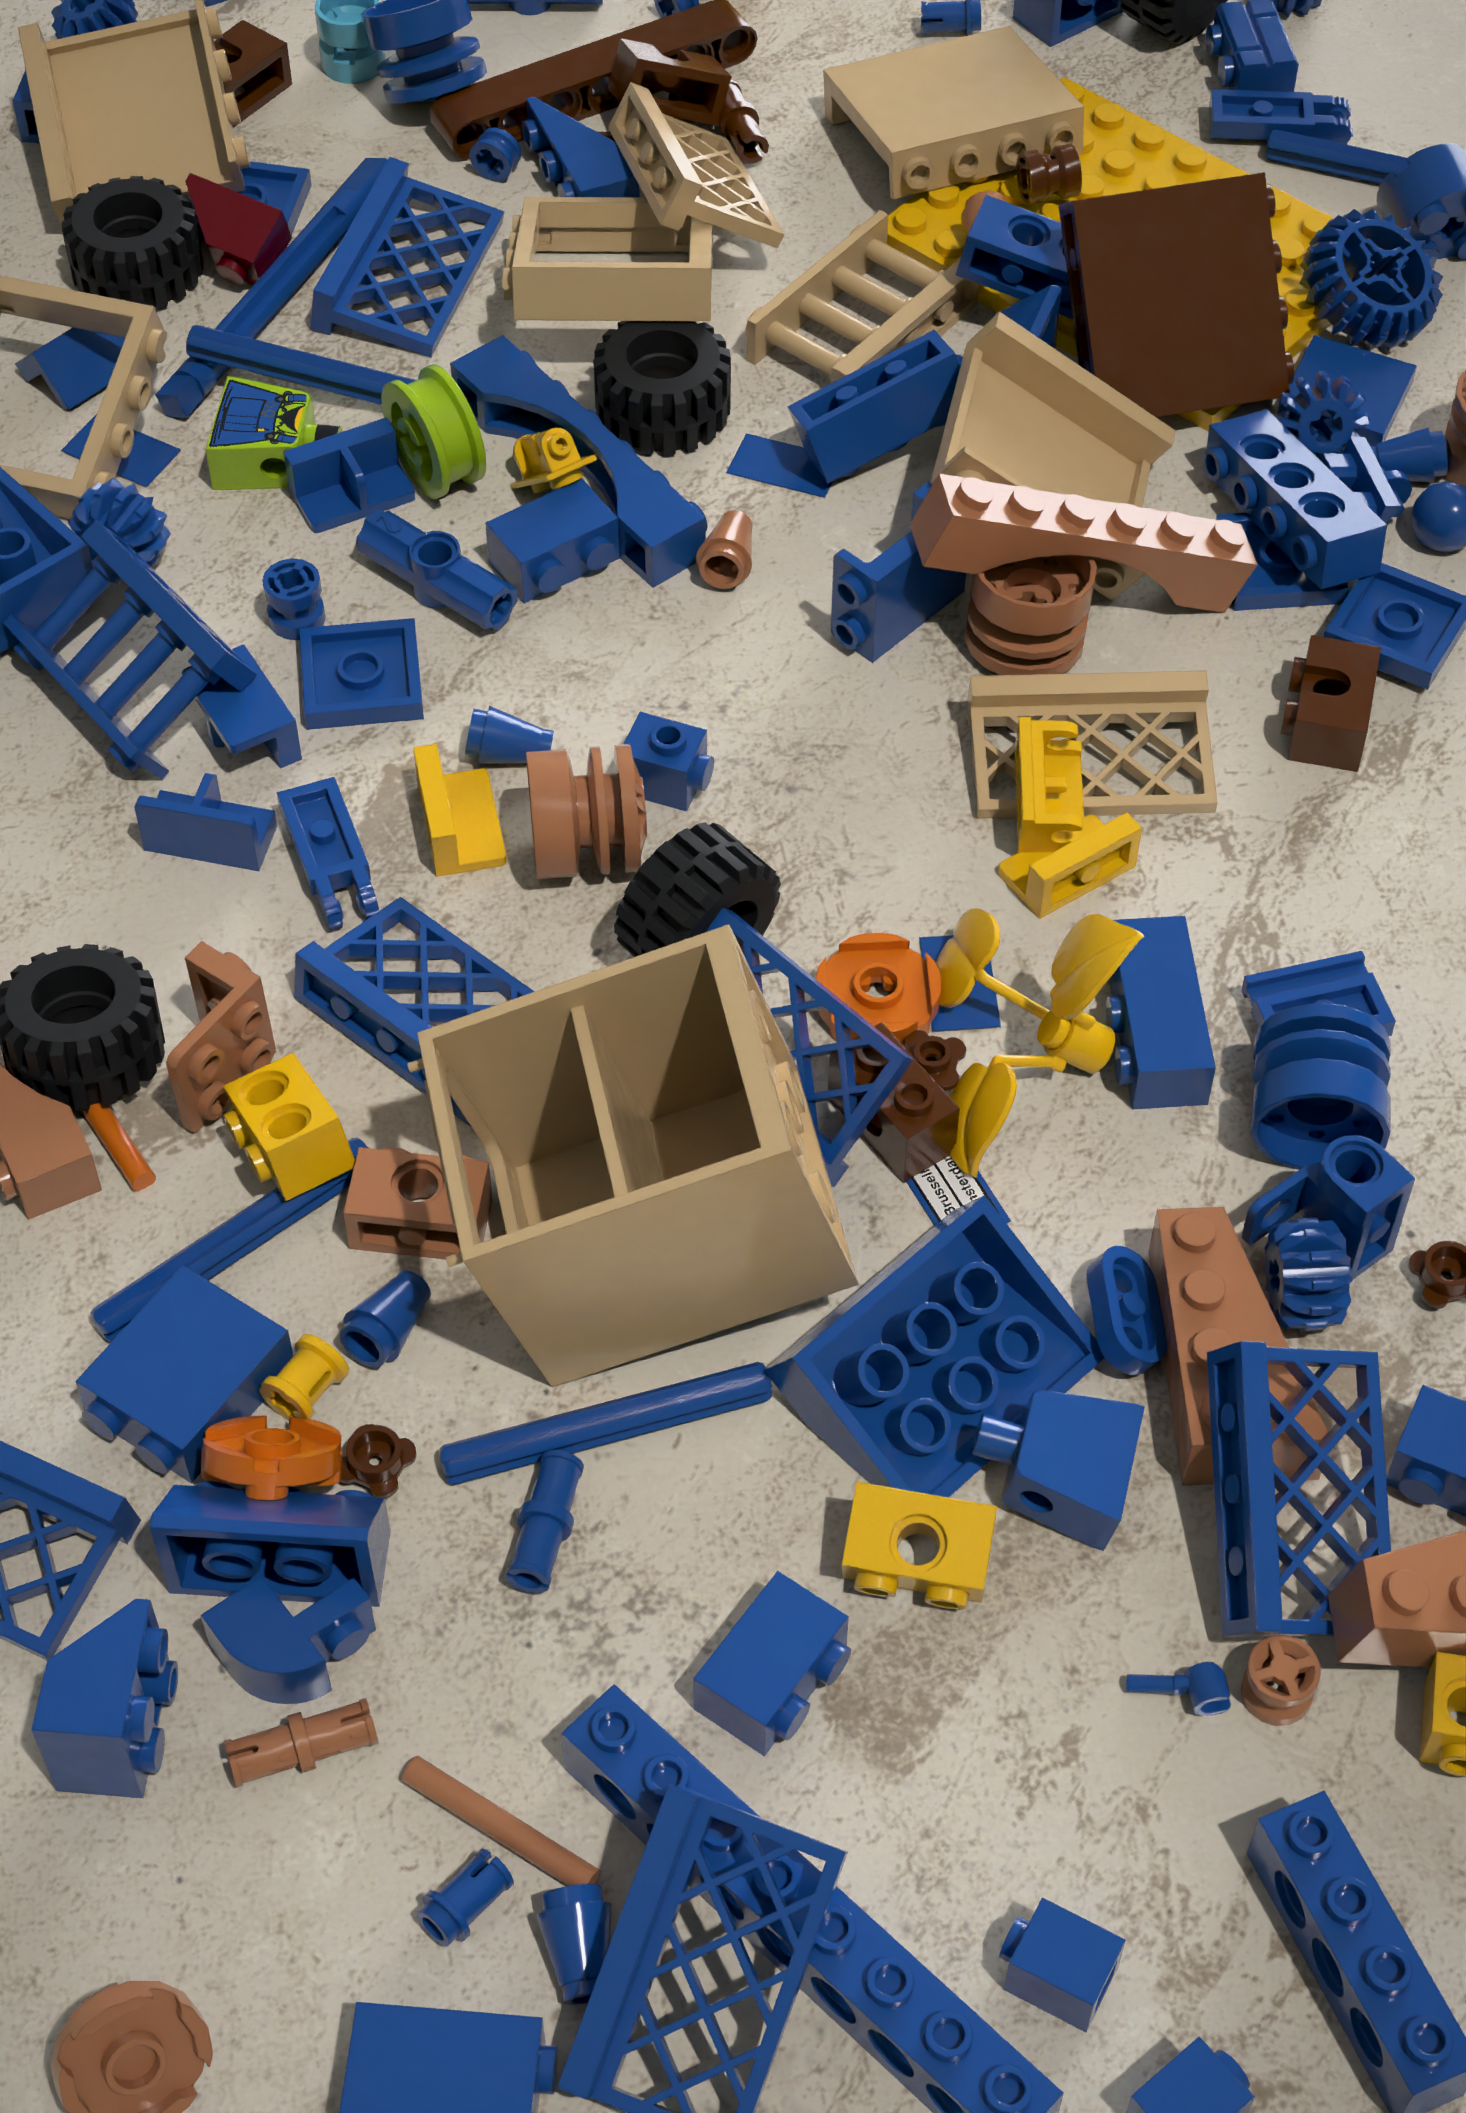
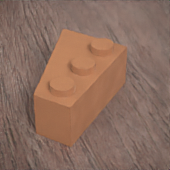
[1328,1530,1466,1668]

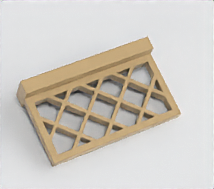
[608,82,785,248]
[966,670,1218,819]

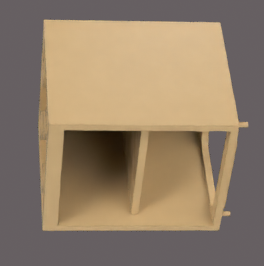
[407,924,859,1387]

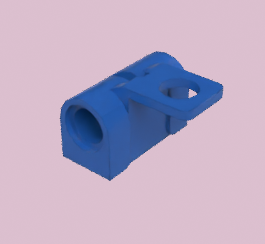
[1241,1135,1415,1280]

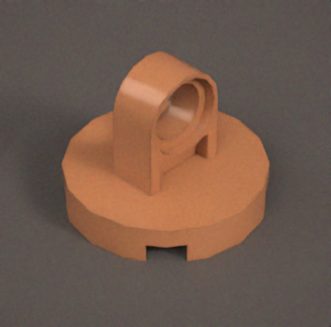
[50,1981,213,2113]

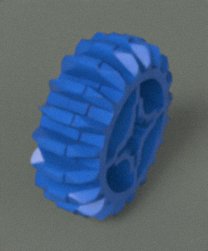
[1299,209,1443,351]

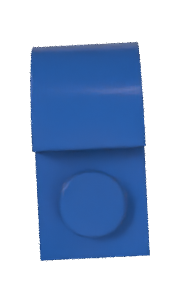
[201,1575,376,1704]

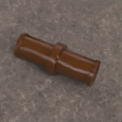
[718,80,769,164]

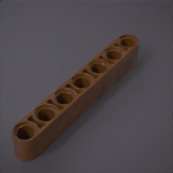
[429,0,758,160]

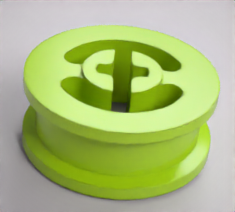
[381,364,486,499]

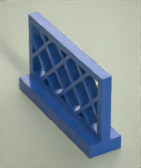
[310,157,504,358]
[294,897,535,1127]
[706,908,914,1187]
[1207,1341,1391,1637]
[0,1441,141,1660]
[557,1784,848,2113]

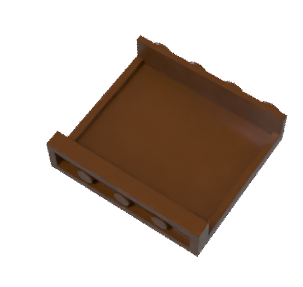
[1059,172,1294,417]

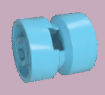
[315,0,385,84]

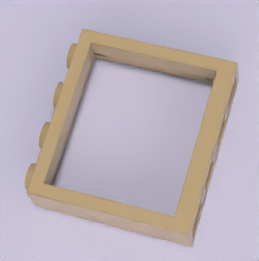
[502,197,713,321]
[0,276,167,519]

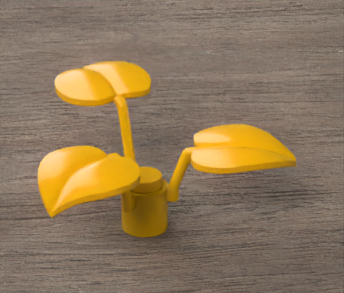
[936,908,1144,1178]

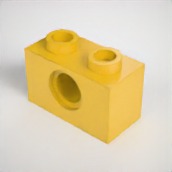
[842,1481,997,1610]

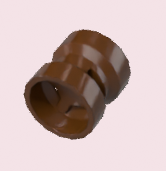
[1016,144,1082,205]

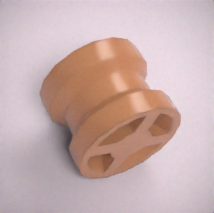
[1241,1635,1321,1726]

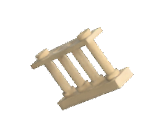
[745,210,979,383]

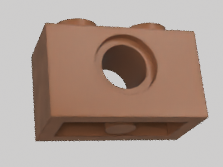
[343,1147,492,1260]

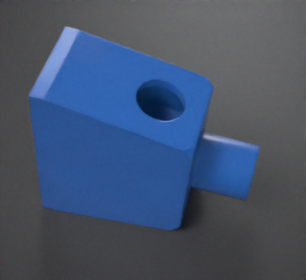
[971,1390,1145,1551]

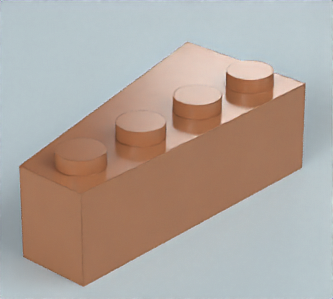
[1148,1207,1328,1486]

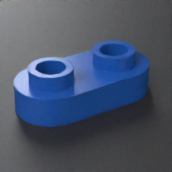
[1086,1246,1167,1375]

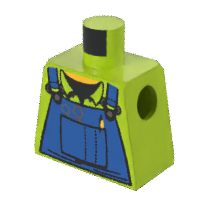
[206,376,343,490]

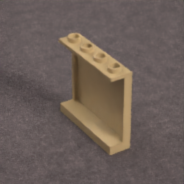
[18,0,250,226]
[823,26,1084,199]
[930,311,1176,601]

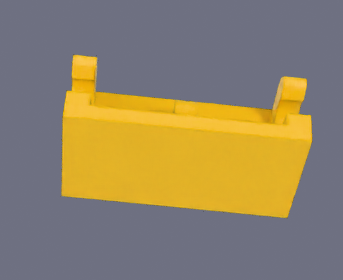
[1014,717,1086,852]

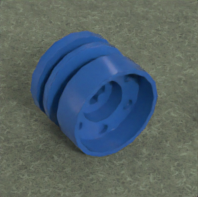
[361,0,487,103]
[1251,1003,1391,1170]

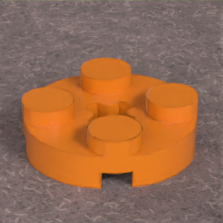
[816,933,941,1044]
[201,1416,343,1500]

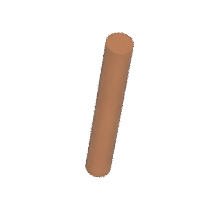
[402,1756,601,1886]

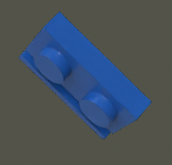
[1241,951,1396,1037]

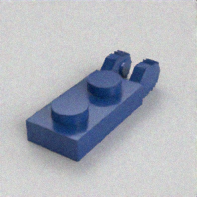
[1209,89,1353,144]
[276,777,379,931]

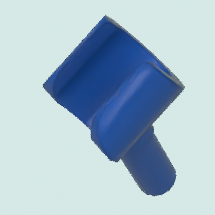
[1126,1662,1231,1716]

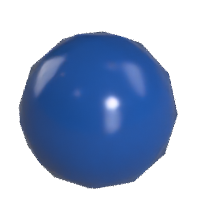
[1410,481,1466,553]

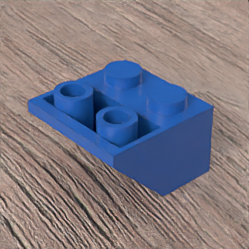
[31,1599,178,1799]

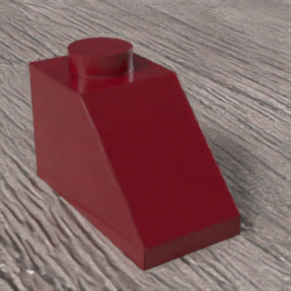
[185,173,292,285]

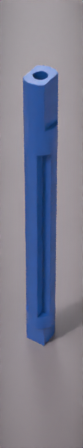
[155,158,387,418]

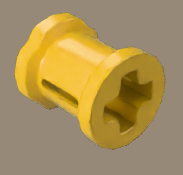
[259,1334,349,1421]

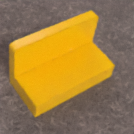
[413,744,507,877]
[998,812,1142,919]

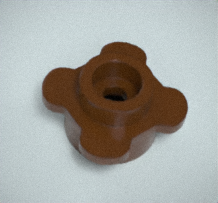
[904,1030,966,1091]
[1408,1241,1466,1309]
[341,1424,417,1498]

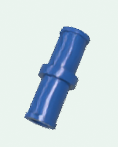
[506,1450,584,1593]

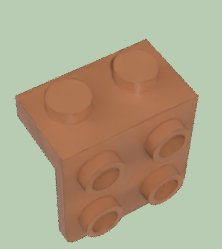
[166,941,277,1133]

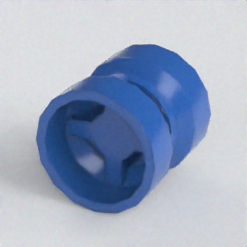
[262,558,326,640]

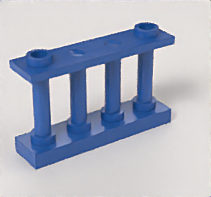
[3,520,257,780]

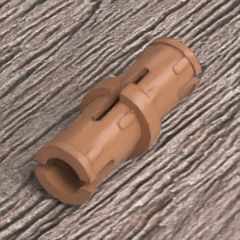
[224,1698,379,1787]

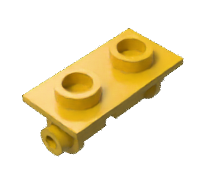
[510,428,597,493]

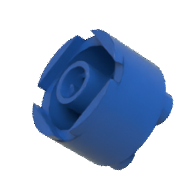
[1376,143,1466,259]

